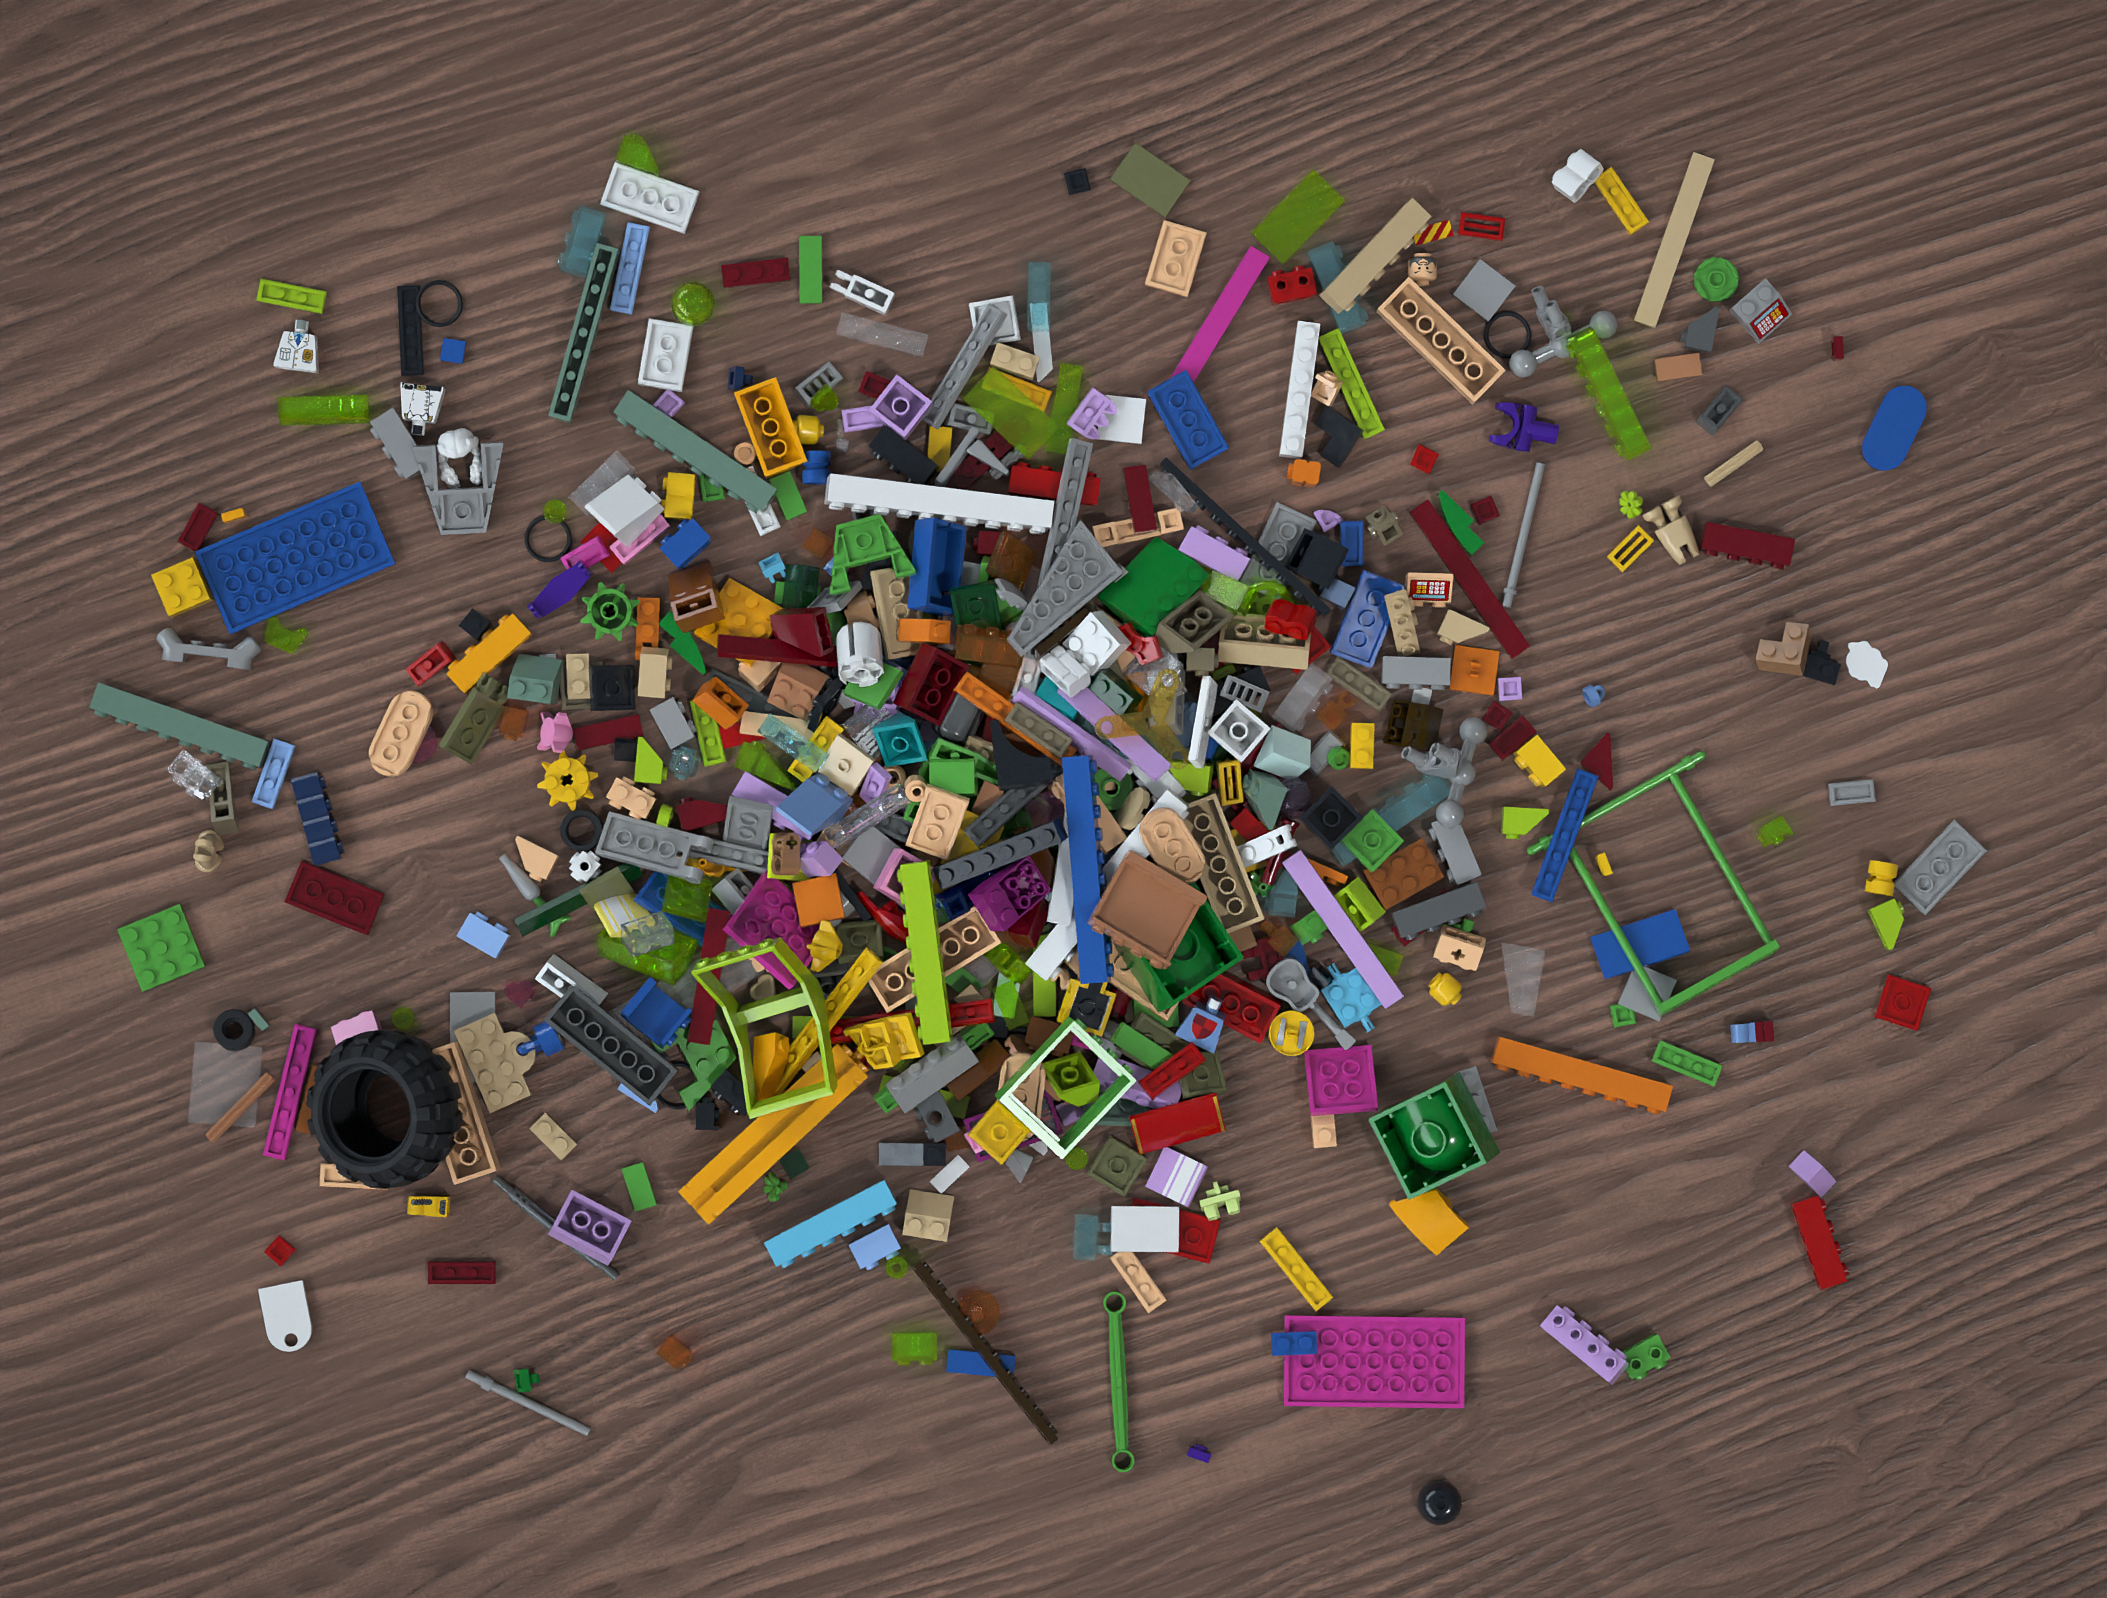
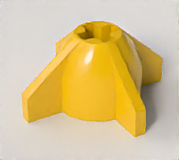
[807,920,843,972]

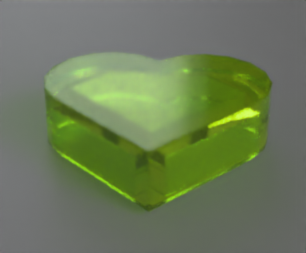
[810,384,839,412]

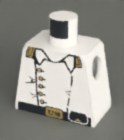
[400,382,446,436]

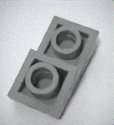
[995,578,1029,611]

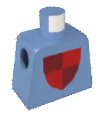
[1175,995,1226,1054]

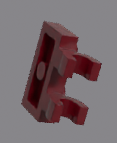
[1242,935,1284,981]

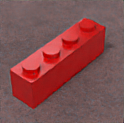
[1008,462,1101,507]
[1790,1195,1849,1290]

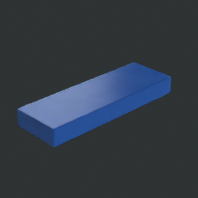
[946,1349,1016,1377]

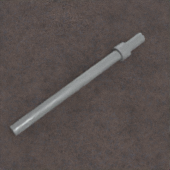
[465,1370,591,1436]

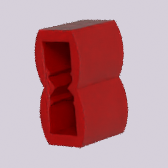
[1265,599,1317,640]

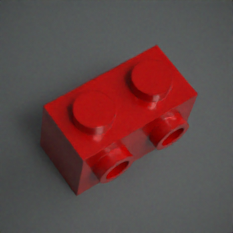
[1267,265,1317,306]

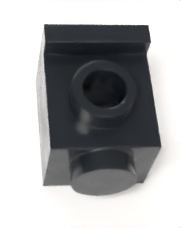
[695,1098,720,1130]

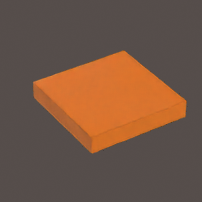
[792,873,846,928]

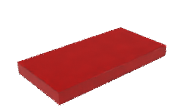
[1132,1198,1221,1264]

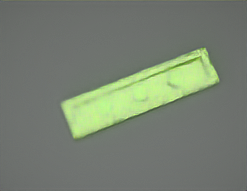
[1046,363,1083,455]

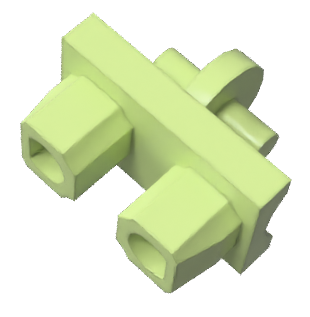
[1199,1181,1241,1221]

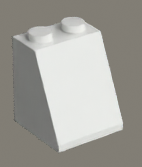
[585,475,664,548]

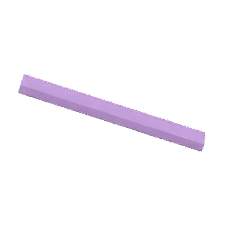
[1282,849,1404,1009]

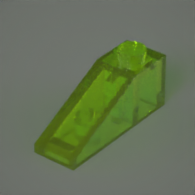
[734,741,799,791]

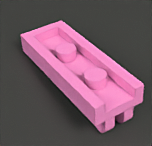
[610,513,671,565]

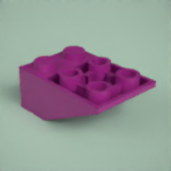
[968,855,1051,931]

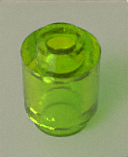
[885,1255,908,1279]

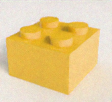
[151,557,214,618]
[1513,735,1566,788]

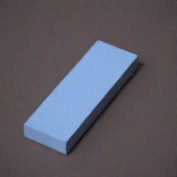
[252,739,296,810]

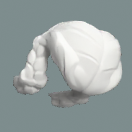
[436,428,483,488]

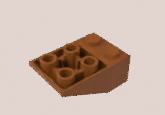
[668,561,725,633]

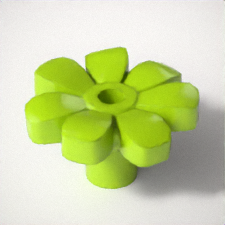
[1619,490,1643,519]

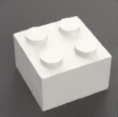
[1062,611,1131,676]

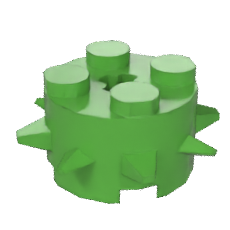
[580,582,640,641]

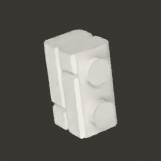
[1040,645,1091,698]

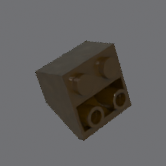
[1384,699,1444,752]

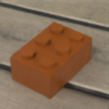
[1362,838,1444,910]

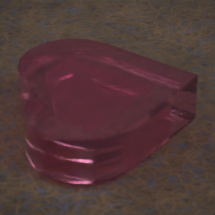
[504,981,534,1009]

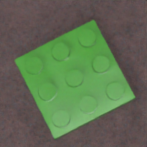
[117,904,206,992]

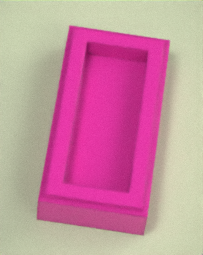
[560,536,610,569]

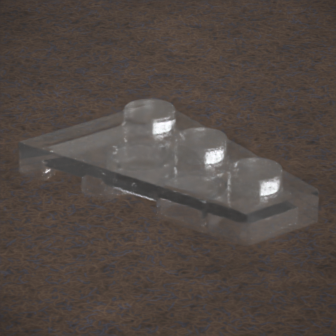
[1501,942,1545,1017]

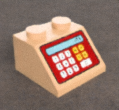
[1405,572,1453,608]

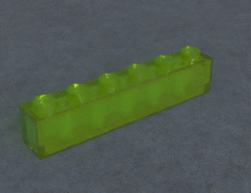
[1565,327,1652,461]

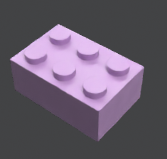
[548,1190,631,1266]

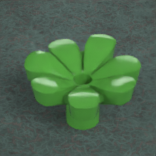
[1249,868,1274,897]
[763,1172,788,1202]

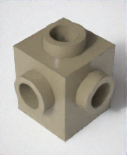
[1366,505,1403,546]

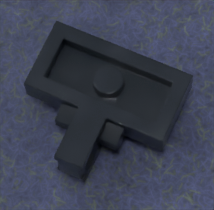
[1803,640,1841,686]

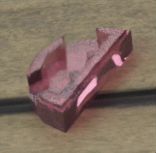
[412,725,438,764]

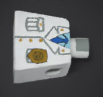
[274,320,319,374]

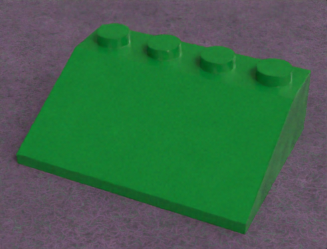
[1097,537,1210,637]

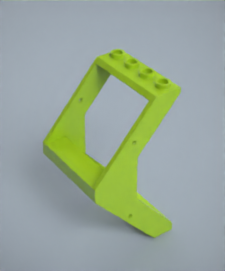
[691,937,838,1119]

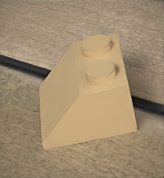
[902,1189,954,1242]

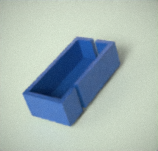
[907,518,966,617]

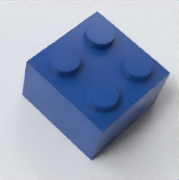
[660,518,713,571]

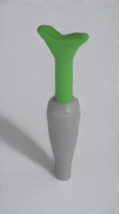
[499,853,571,937]

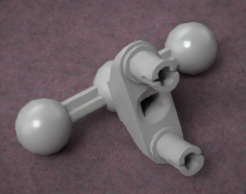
[1509,286,1618,378]
[1401,717,1487,828]

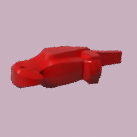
[857,891,909,944]

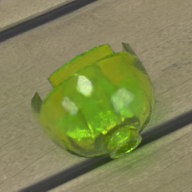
[671,282,715,327]

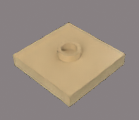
[816,733,876,796]

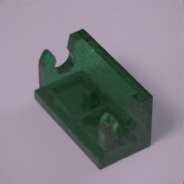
[782,564,820,609]

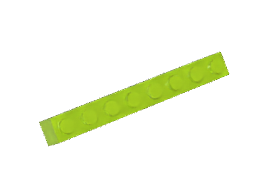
[897,860,953,1045]

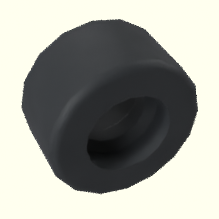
[213,1009,256,1052]

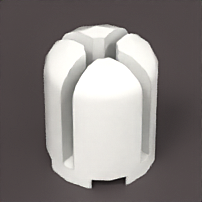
[836,621,884,687]

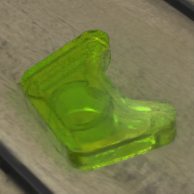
[264,616,308,654]

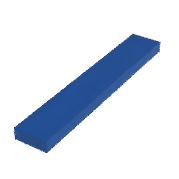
[1531,769,1599,903]

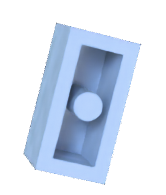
[457,911,511,959]
[849,1224,901,1270]

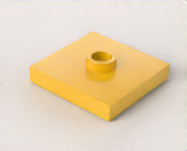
[968,1101,1031,1165]

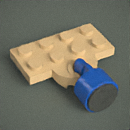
[454,1013,567,1113]

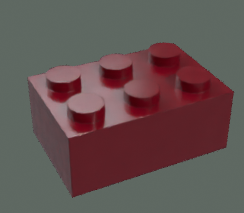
[893,643,969,726]

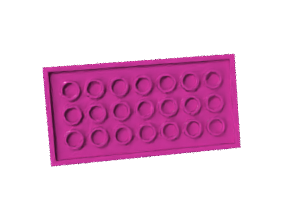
[1284,1315,1465,1408]

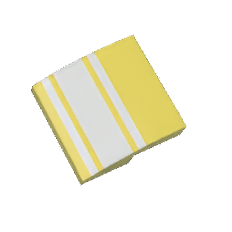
[594,894,655,937]

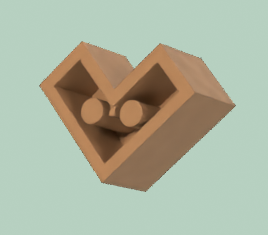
[1756,622,1812,676]

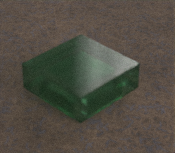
[780,1149,810,1179]

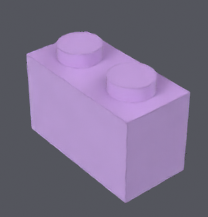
[800,841,843,877]

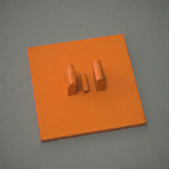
[1449,645,1500,696]

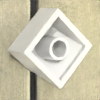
[1207,699,1271,763]

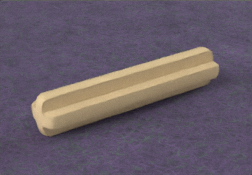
[1704,440,1763,487]

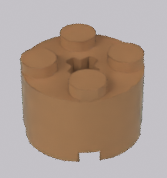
[844,590,880,632]

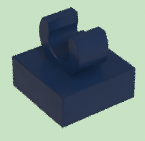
[727,366,753,391]

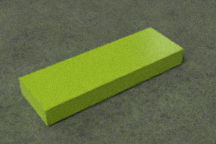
[256,279,327,314]
[690,701,727,767]

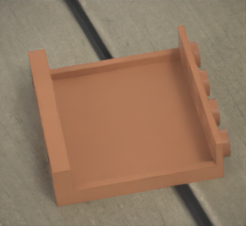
[1087,850,1208,969]

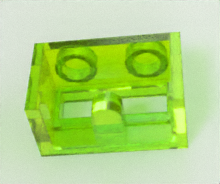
[983,942,1033,985]

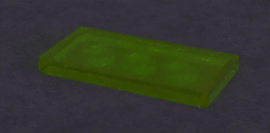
[1251,169,1345,265]
[963,366,1059,460]

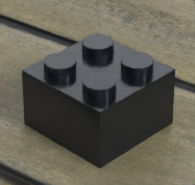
[1298,786,1363,850]

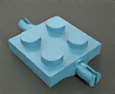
[1320,963,1382,1032]

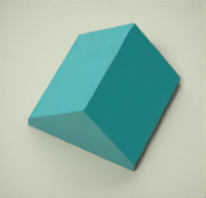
[872,712,929,767]

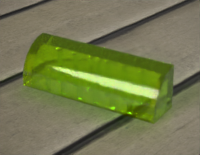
[278,395,371,426]

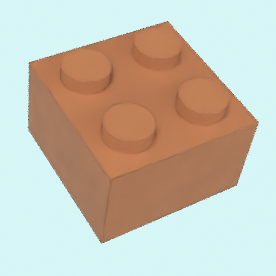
[767,663,829,722]

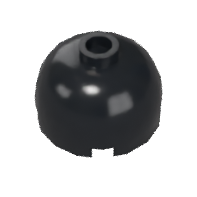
[1417,1480,1462,1526]

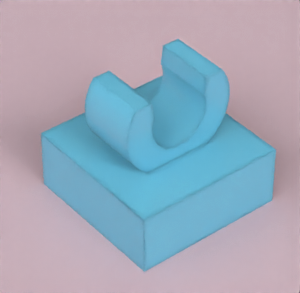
[758,553,786,583]

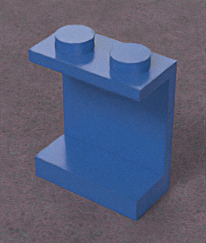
[620,977,692,1049]

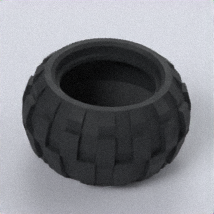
[306,1029,463,1189]

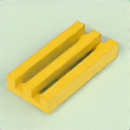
[1607,525,1654,573]
[1216,758,1244,806]

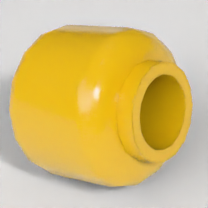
[792,415,824,445]
[1428,973,1462,1006]

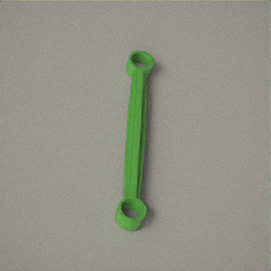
[1103,1291,1134,1472]

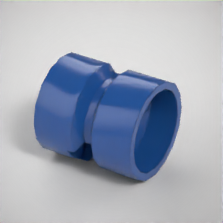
[802,451,831,485]

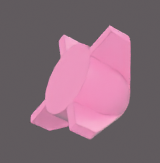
[537,712,573,753]

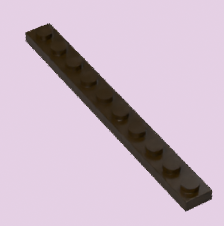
[911,1261,1058,1445]

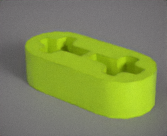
[656,804,675,827]

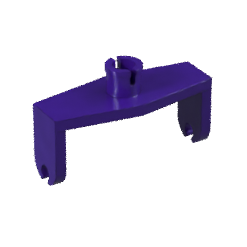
[527,560,593,619]

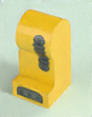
[407,1196,450,1217]

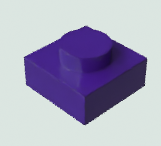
[1187,1444,1211,1463]

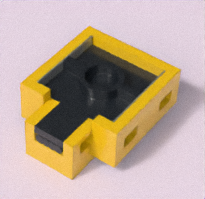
[1056,978,1116,1037]

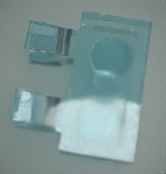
[1073,1214,1112,1261]

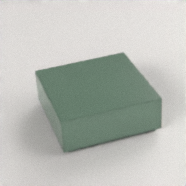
[248,1008,272,1031]

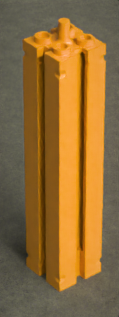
[678,1044,869,1225]

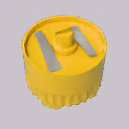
[1268,1011,1314,1056]

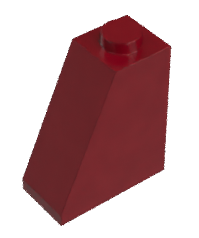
[769,607,835,657]

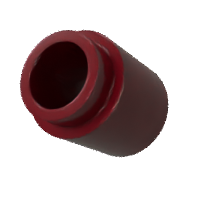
[1109,987,1130,1019]

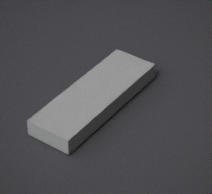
[934,427,979,487]

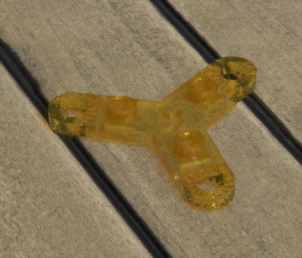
[1095,669,1189,770]

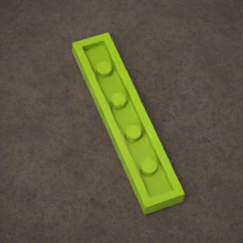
[1318,328,1385,440]

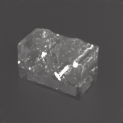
[167,749,222,801]

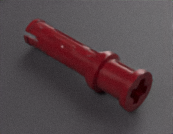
[1260,817,1300,886]

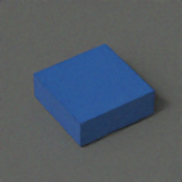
[440,338,466,364]

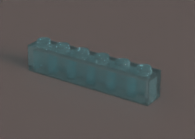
[1330,774,1451,868]

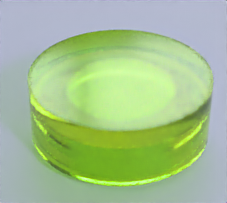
[543,500,566,523]
[392,1007,415,1029]
[1066,1148,1088,1170]

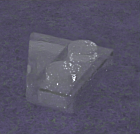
[1148,471,1199,513]

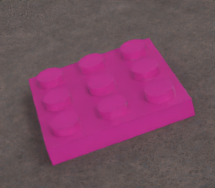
[1304,1045,1378,1116]

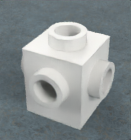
[569,850,602,883]

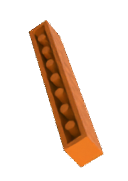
[1491,1036,1673,1115]

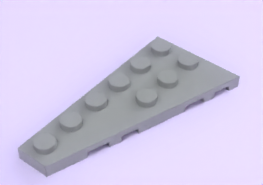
[1006,520,1123,657]

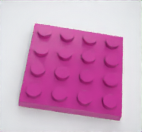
[723,870,820,989]

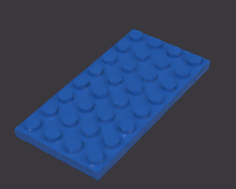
[195,482,396,635]

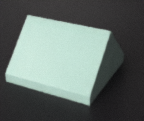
[1253,725,1311,781]

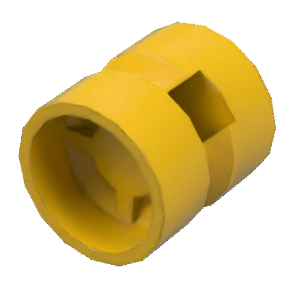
[1864,860,1898,896]

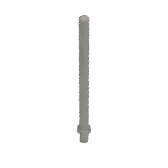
[1502,463,1545,608]

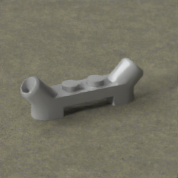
[156,627,261,670]

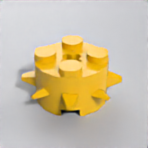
[537,750,598,811]

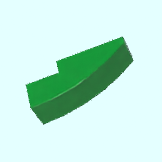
[1437,490,1484,557]
[659,611,707,676]

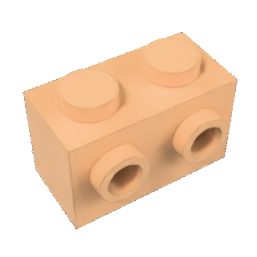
[606,776,658,820]

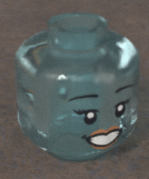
[668,746,701,780]

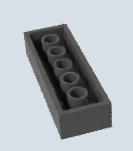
[544,985,679,1106]

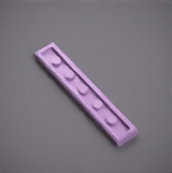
[1011,686,1132,782]
[1057,687,1171,782]

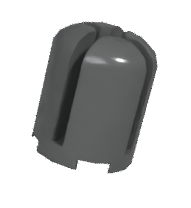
[932,693,986,746]

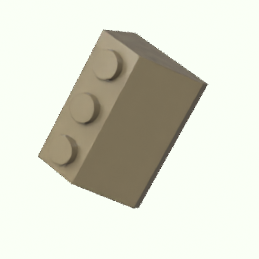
[1155,590,1234,654]

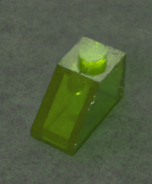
[616,133,661,177]

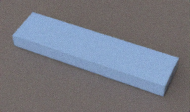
[610,222,650,315]

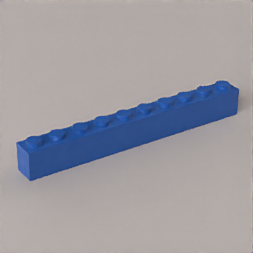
[1062,755,1114,984]

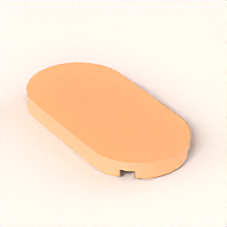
[369,690,433,777]
[1139,807,1206,885]
[997,1052,1046,1142]

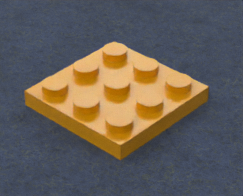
[694,578,784,668]

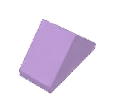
[1788,1150,1837,1198]

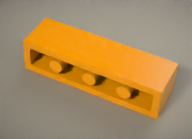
[446,614,533,695]

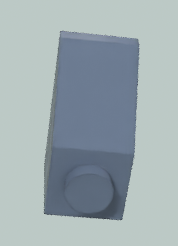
[1318,579,1355,611]

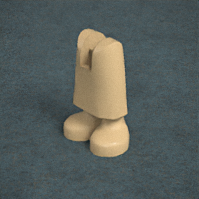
[1642,495,1699,565]
[193,830,224,872]

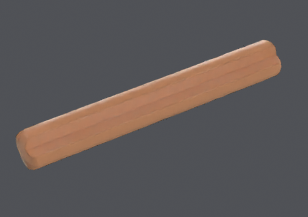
[206,1072,275,1142]

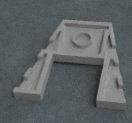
[413,441,503,535]

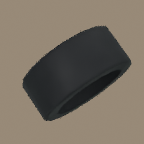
[560,809,603,852]

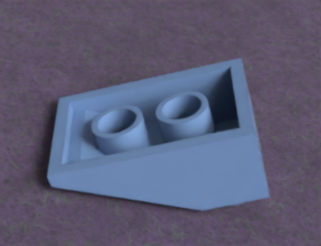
[775,773,853,836]

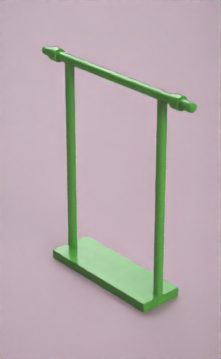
[1527,751,1780,1017]

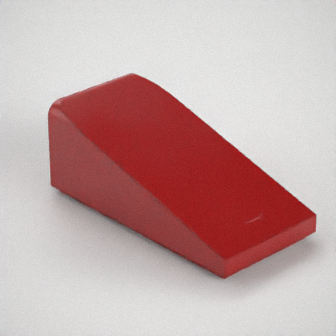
[405,641,456,687]

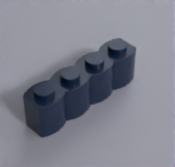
[291,772,345,866]

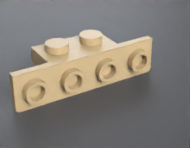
[1384,589,1420,657]

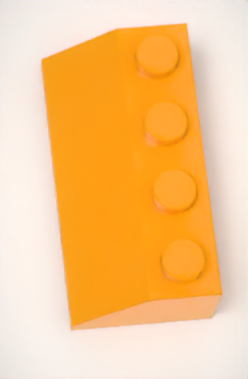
[734,377,807,479]

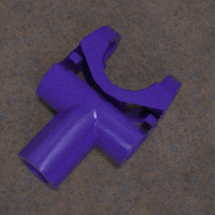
[1489,402,1559,452]

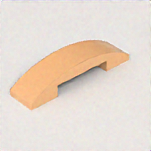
[1092,507,1184,547]

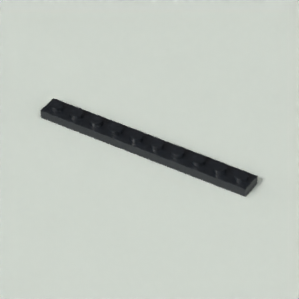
[1160,458,1331,618]

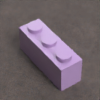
[1178,525,1250,584]

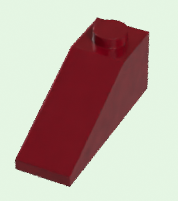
[676,797,728,832]

